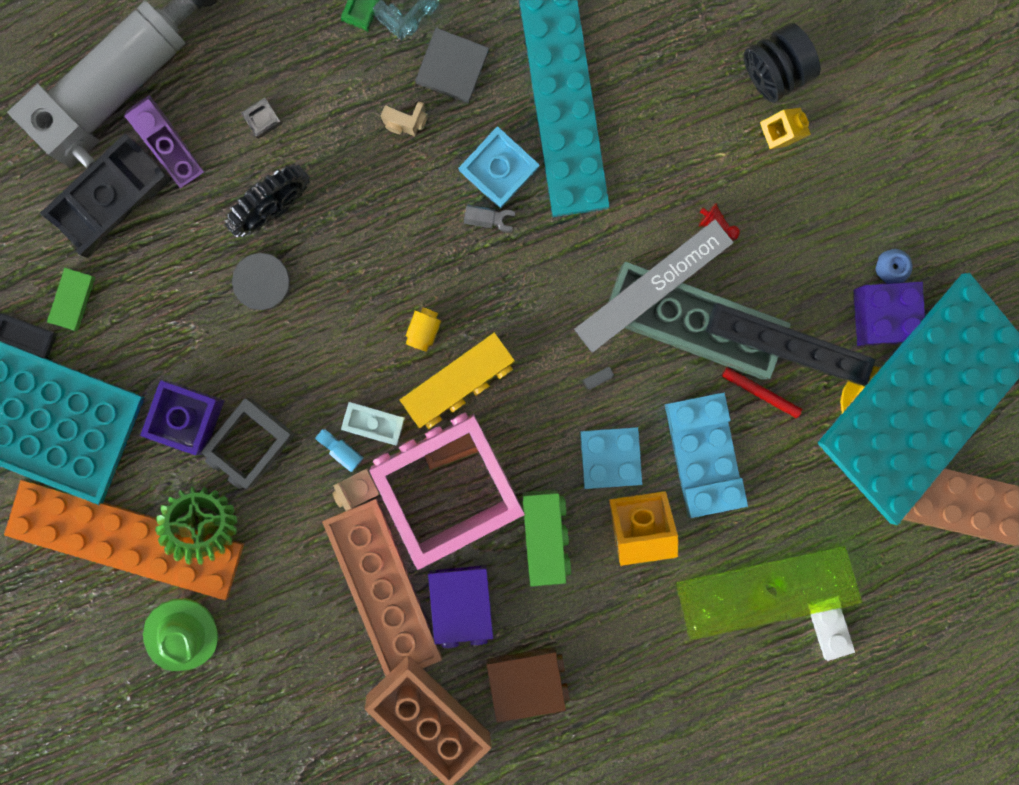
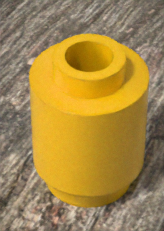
[405,307,442,352]

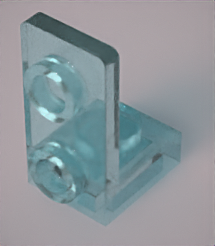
[373,0,439,41]

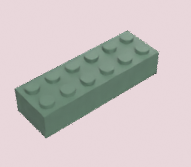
[608,262,791,380]

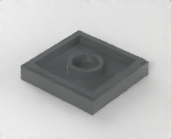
[415,28,489,104]

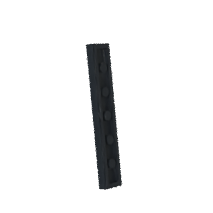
[705,303,876,387]

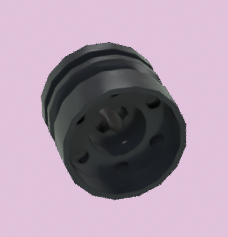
[744,23,821,103]

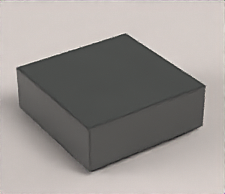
[582,367,614,390]

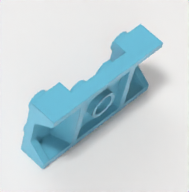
[665,393,748,518]

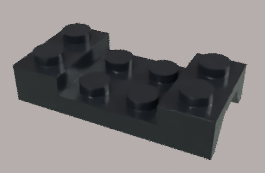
[40,134,171,258]

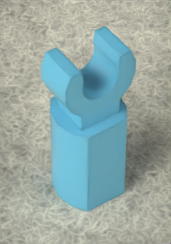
[315,429,364,472]

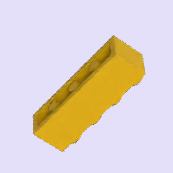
[400,332,515,430]

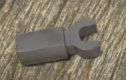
[464,204,515,233]

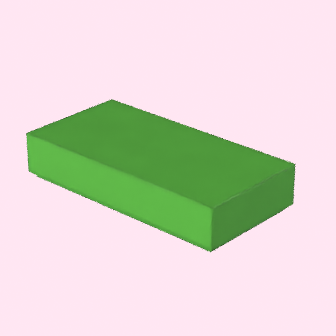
[47,267,95,331]

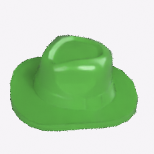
[143,598,218,671]

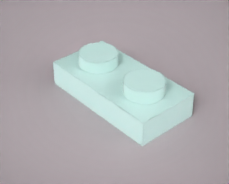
[341,402,405,446]

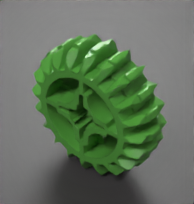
[155,487,237,565]

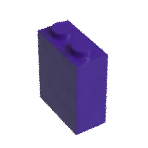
[428,565,493,648]

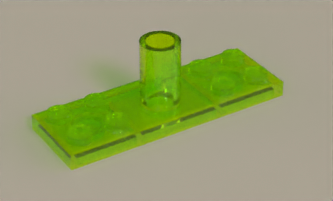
[676,546,863,641]

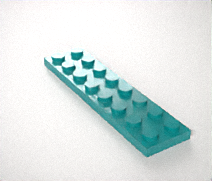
[519,0,609,217]

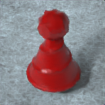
[699,203,740,241]

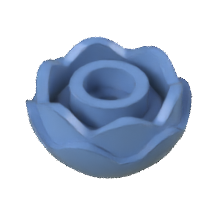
[876,249,913,284]

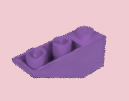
[124,95,204,188]

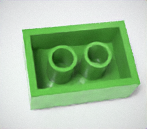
[522,490,571,586]

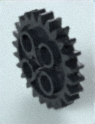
[225,164,310,238]

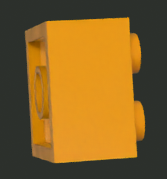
[609,491,678,566]

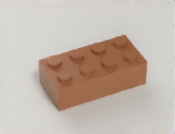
[365,655,492,785]

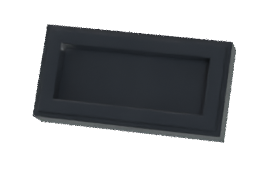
[0,313,58,359]

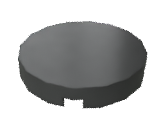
[232,253,290,310]

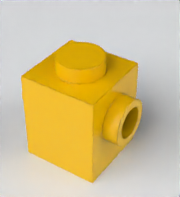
[760,108,811,149]

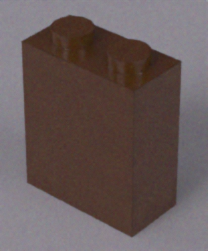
[487,647,570,723]

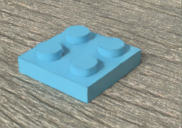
[458,126,540,209]
[580,427,642,489]

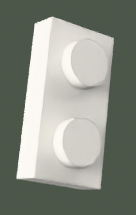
[807,595,855,661]

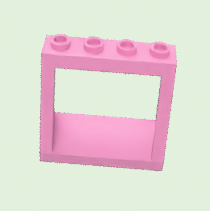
[369,412,524,570]

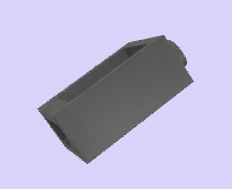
[201,398,296,489]

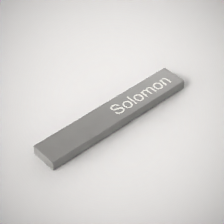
[574,220,733,353]

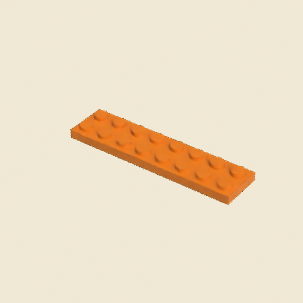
[4,479,244,600]

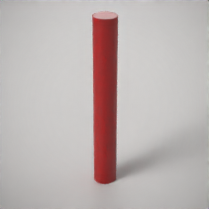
[721,367,802,419]

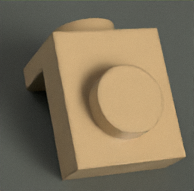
[381,101,428,136]

